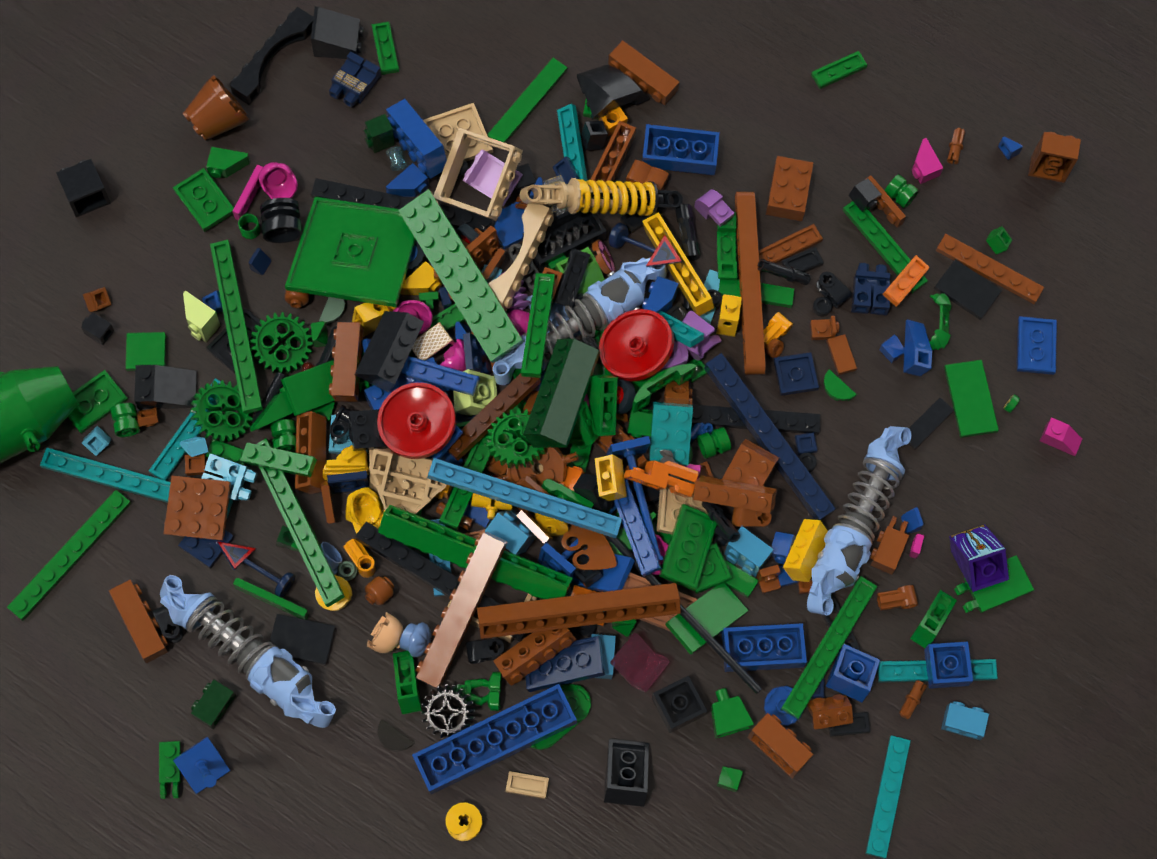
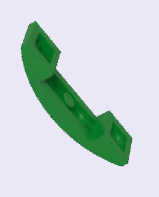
[717,212,737,280]
[632,364,696,413]

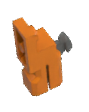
[623,449,698,498]

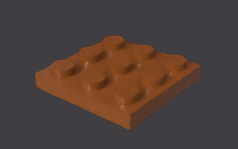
[163,476,231,541]

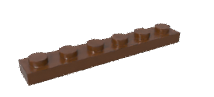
[447,373,541,461]

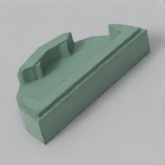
[319,297,345,324]

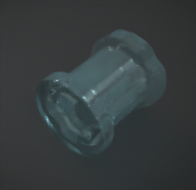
[386,146,407,171]

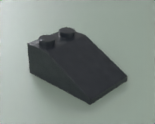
[134,365,197,409]
[604,739,649,807]

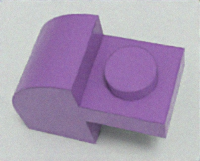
[694,189,734,227]

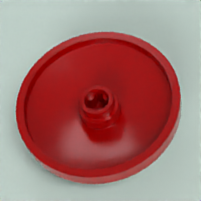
[599,309,674,381]
[377,382,456,459]

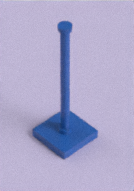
[606,436,664,562]
[538,484,635,580]
[173,737,230,794]

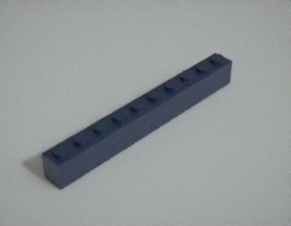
[704,353,836,520]

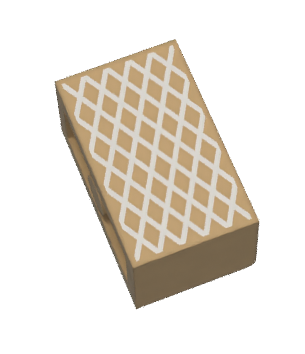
[412,322,455,361]

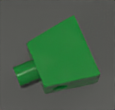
[711,688,754,739]

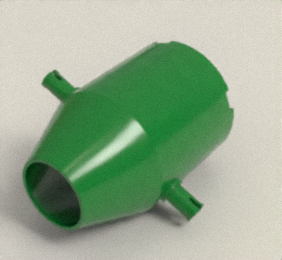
[0,366,78,464]

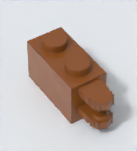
[870,516,909,575]

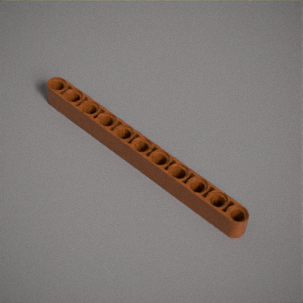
[735,192,765,375]

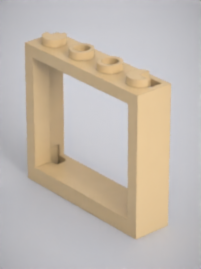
[434,128,523,221]

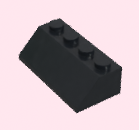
[354,311,424,393]

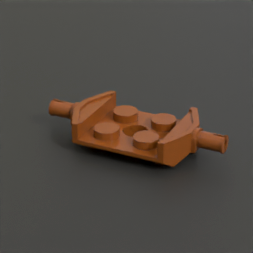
[496,448,579,486]

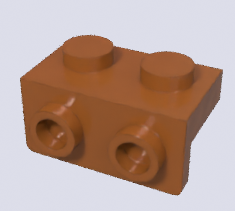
[807,694,853,729]

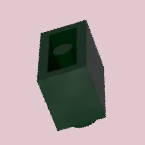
[363,114,395,154]
[191,680,236,730]

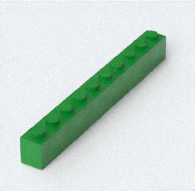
[378,505,573,599]

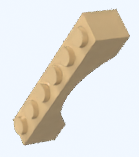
[489,204,554,311]

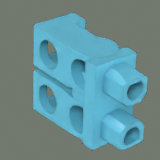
[201,454,258,500]

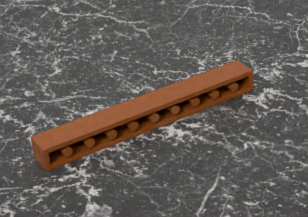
[477,583,680,639]

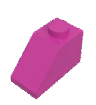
[912,138,943,184]
[1040,417,1082,456]

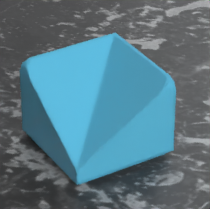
[82,426,111,456]
[180,436,208,457]

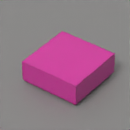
[909,534,924,559]

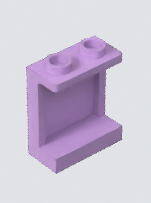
[463,149,523,206]

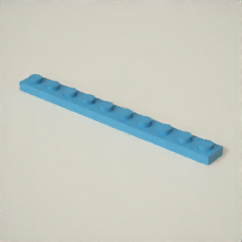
[427,458,622,538]

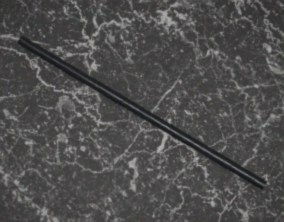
[604,535,762,694]

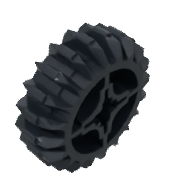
[421,684,476,738]

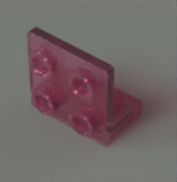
[610,633,670,692]

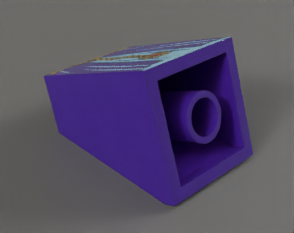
[949,525,1009,592]

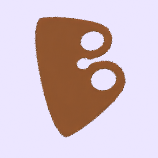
[561,525,617,570]

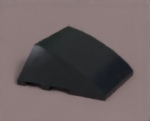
[577,65,651,120]

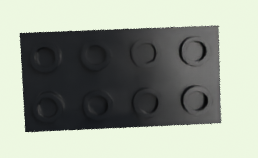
[522,209,607,272]

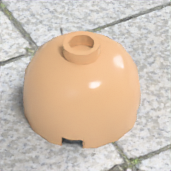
[367,612,403,653]

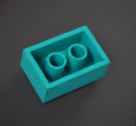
[649,402,693,465]

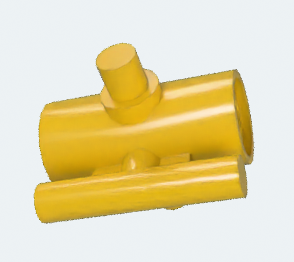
[471,493,512,519]

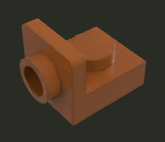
[810,316,839,340]
[757,565,781,593]

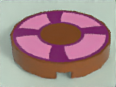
[592,239,616,276]

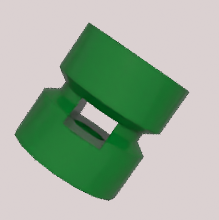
[884,174,919,209]
[110,403,140,437]
[270,419,296,452]
[697,427,731,459]

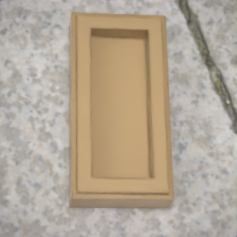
[505,771,549,799]

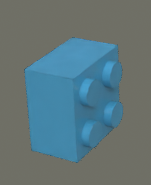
[485,510,537,555]
[724,526,774,577]

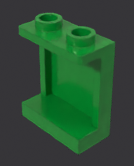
[569,401,599,445]

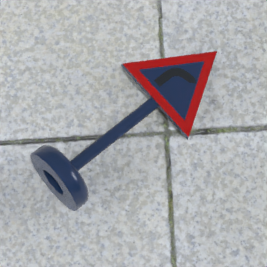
[609,223,682,267]
[217,541,295,598]

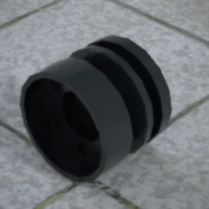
[260,198,302,243]

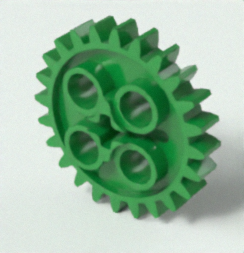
[250,312,313,374]
[190,380,254,443]
[486,409,546,469]

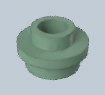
[337,561,357,581]

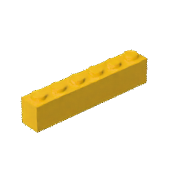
[642,212,714,316]

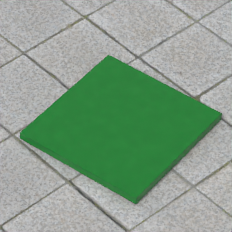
[285,197,416,307]

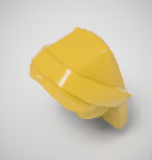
[323,445,369,481]
[345,487,385,534]

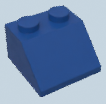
[826,644,880,702]

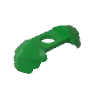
[929,293,951,350]

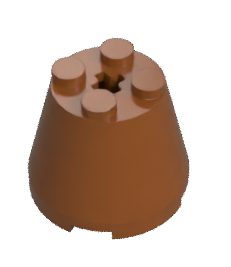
[183,75,249,141]

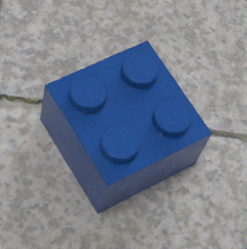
[924,642,973,689]

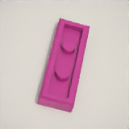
[232,165,263,221]

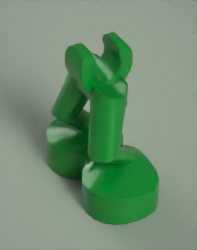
[456,672,502,711]

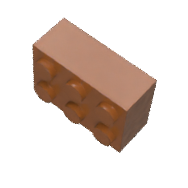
[1028,132,1081,183]
[766,156,813,221]
[722,439,779,486]
[747,713,813,779]

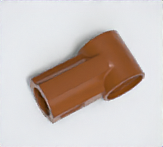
[877,585,918,611]

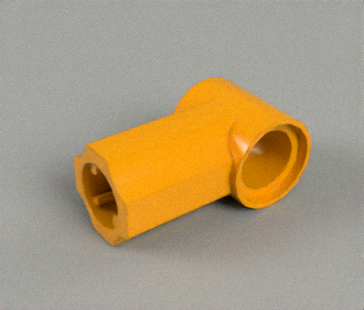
[763,312,793,349]
[343,539,376,578]

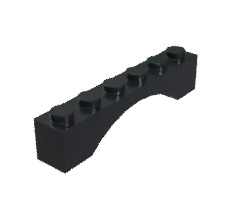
[230,7,313,105]

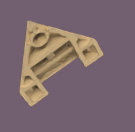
[369,448,446,514]

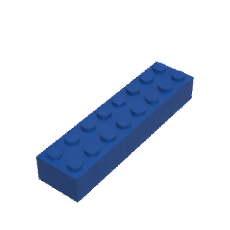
[412,684,577,795]

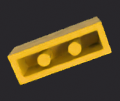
[783,519,828,582]

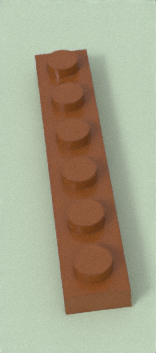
[936,233,1044,304]

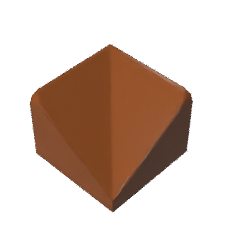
[83,287,112,312]

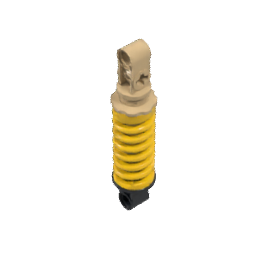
[520,178,683,217]

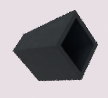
[311,6,364,59]
[56,159,111,218]

